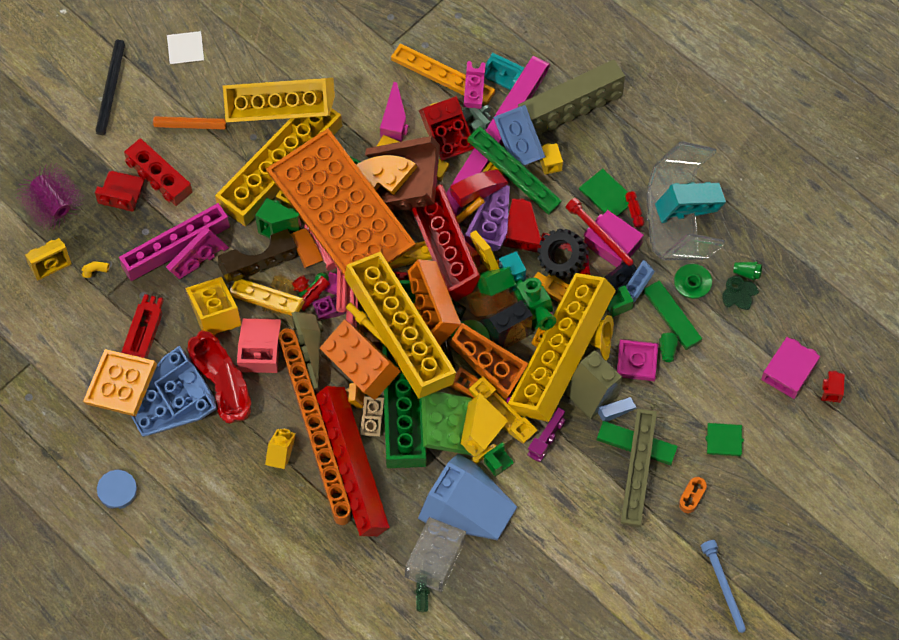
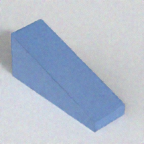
[598,397,636,422]

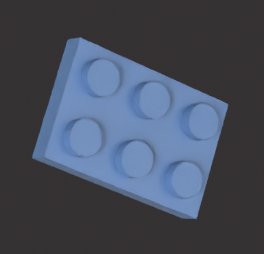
[493,105,545,165]

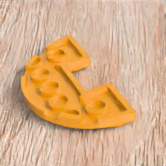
[356,155,417,195]

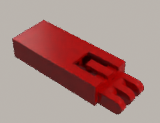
[121,294,164,359]

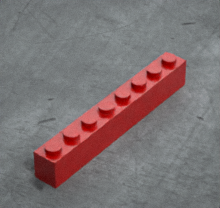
[315,386,390,537]

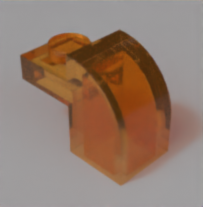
[466,289,513,316]

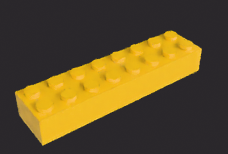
[215,108,343,227]
[344,251,456,399]
[508,273,616,422]

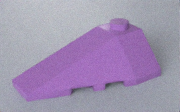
[465,186,510,251]

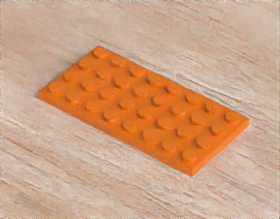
[266,128,416,276]

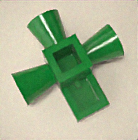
[514,278,557,330]

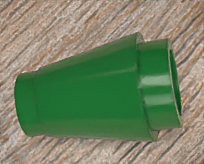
[733,262,762,281]
[659,333,678,363]

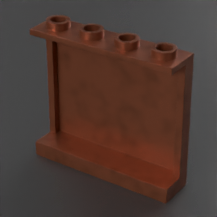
[365,136,440,212]

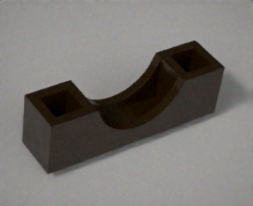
[218,229,297,283]

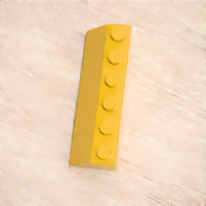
[223,78,335,122]

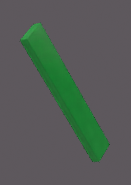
[467,126,562,215]

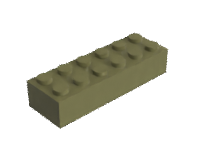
[518,59,625,137]

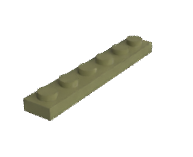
[621,409,657,527]

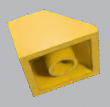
[25,238,71,281]

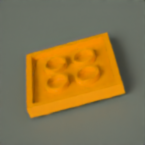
[83,349,157,417]

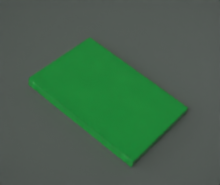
[579,168,629,217]

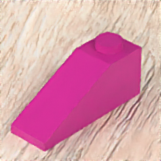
[380,82,409,142]

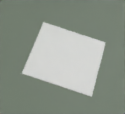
[167,31,204,64]

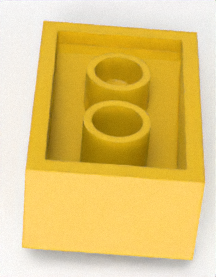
[185,277,241,335]

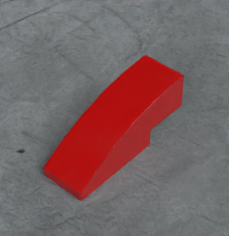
[450,169,508,207]

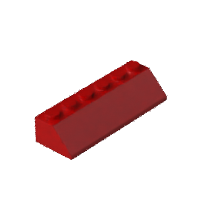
[412,184,480,301]

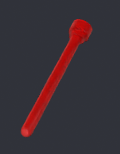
[565,198,633,266]

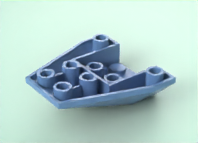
[130,346,216,437]
[418,454,517,540]

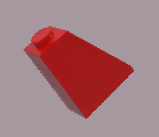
[503,198,541,253]

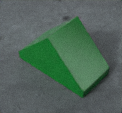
[477,267,516,296]

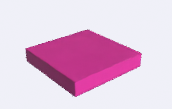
[617,339,658,381]

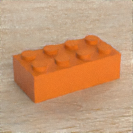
[320,319,401,400]

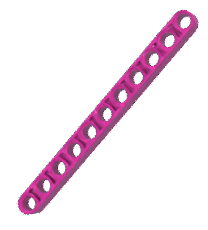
[446,56,550,216]

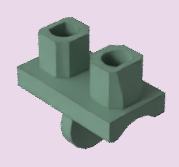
[462,105,491,132]

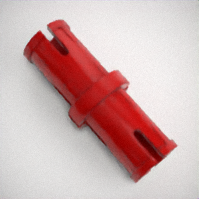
[301,276,330,312]

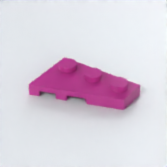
[166,227,229,279]

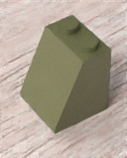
[564,350,622,420]

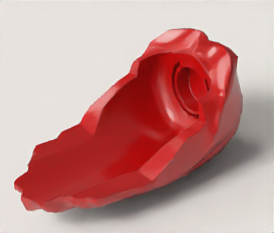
[187,330,236,384]
[214,362,251,424]

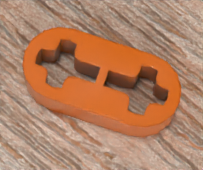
[679,477,707,513]

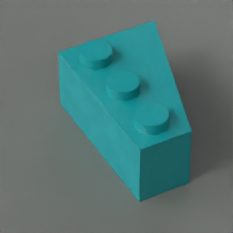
[655,182,726,223]

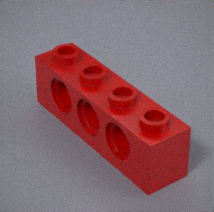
[124,138,193,206]

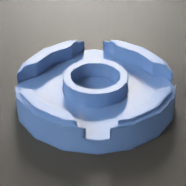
[97,470,137,509]

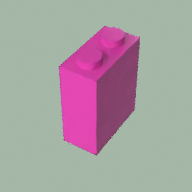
[584,210,644,267]
[761,337,820,399]

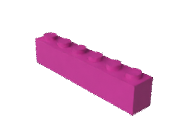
[119,203,230,281]

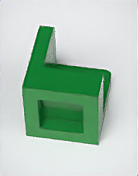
[607,286,634,318]
[484,442,514,477]

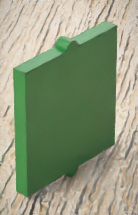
[705,423,744,456]

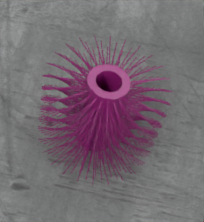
[15,163,83,230]

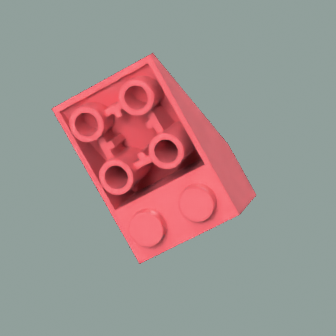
[237,318,281,373]

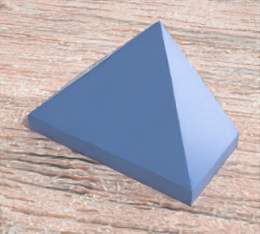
[626,260,655,302]

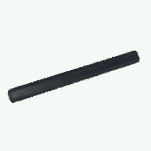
[95,39,125,135]

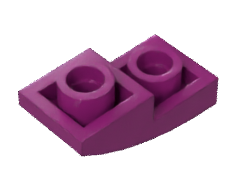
[312,295,346,320]

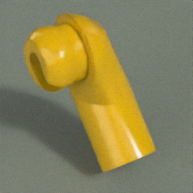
[82,261,109,278]

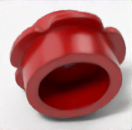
[291,275,309,292]

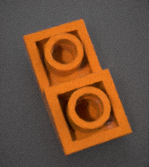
[290,228,323,268]

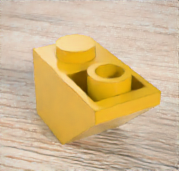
[265,429,296,469]

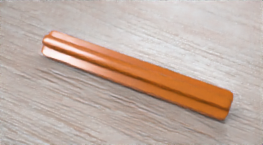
[153,116,226,130]

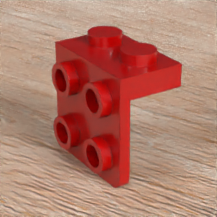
[95,171,144,212]

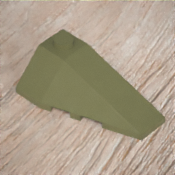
[292,312,323,395]

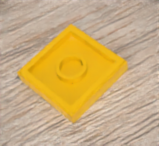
[470,230,500,271]

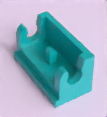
[484,53,524,90]

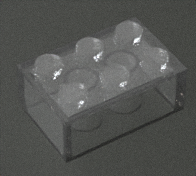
[404,517,466,592]

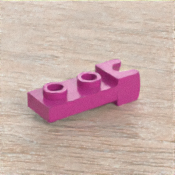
[463,61,485,109]

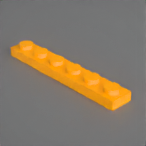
[391,43,495,106]

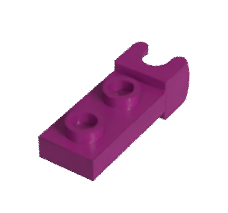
[527,408,566,462]

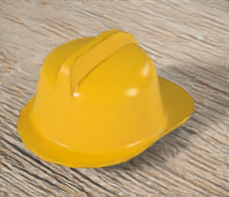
[589,315,614,361]

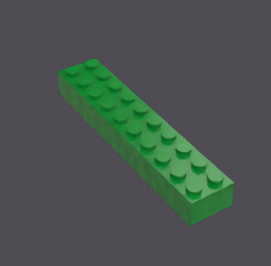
[382,280,426,468]

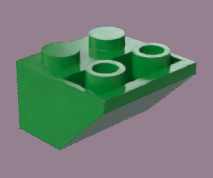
[255,198,301,239]

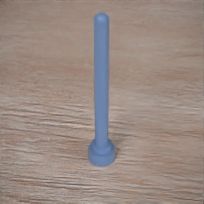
[701,540,746,633]

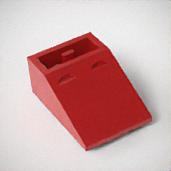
[419,96,474,161]

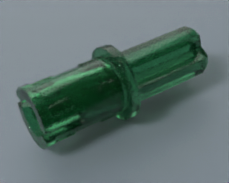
[414,571,430,613]

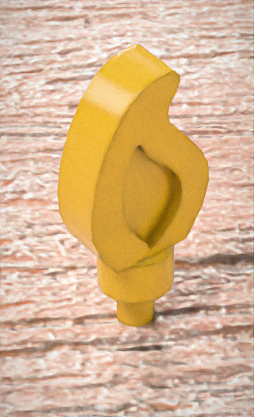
[471,444,497,464]

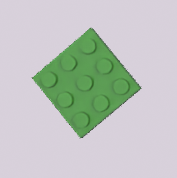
[422,392,473,455]

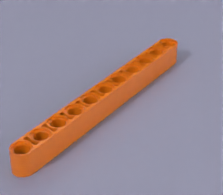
[279,329,351,525]

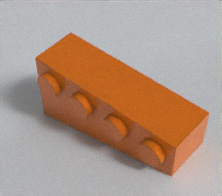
[408,259,461,346]
[449,323,528,401]

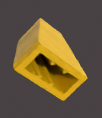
[461,393,508,457]

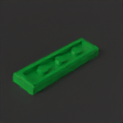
[643,280,702,350]
[597,421,678,466]

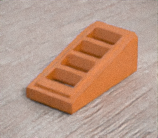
[450,367,479,398]

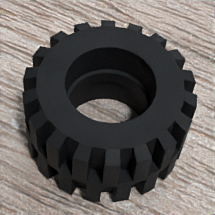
[537,229,589,279]

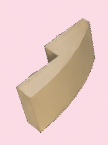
[360,396,384,437]

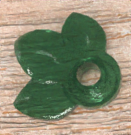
[722,276,759,310]

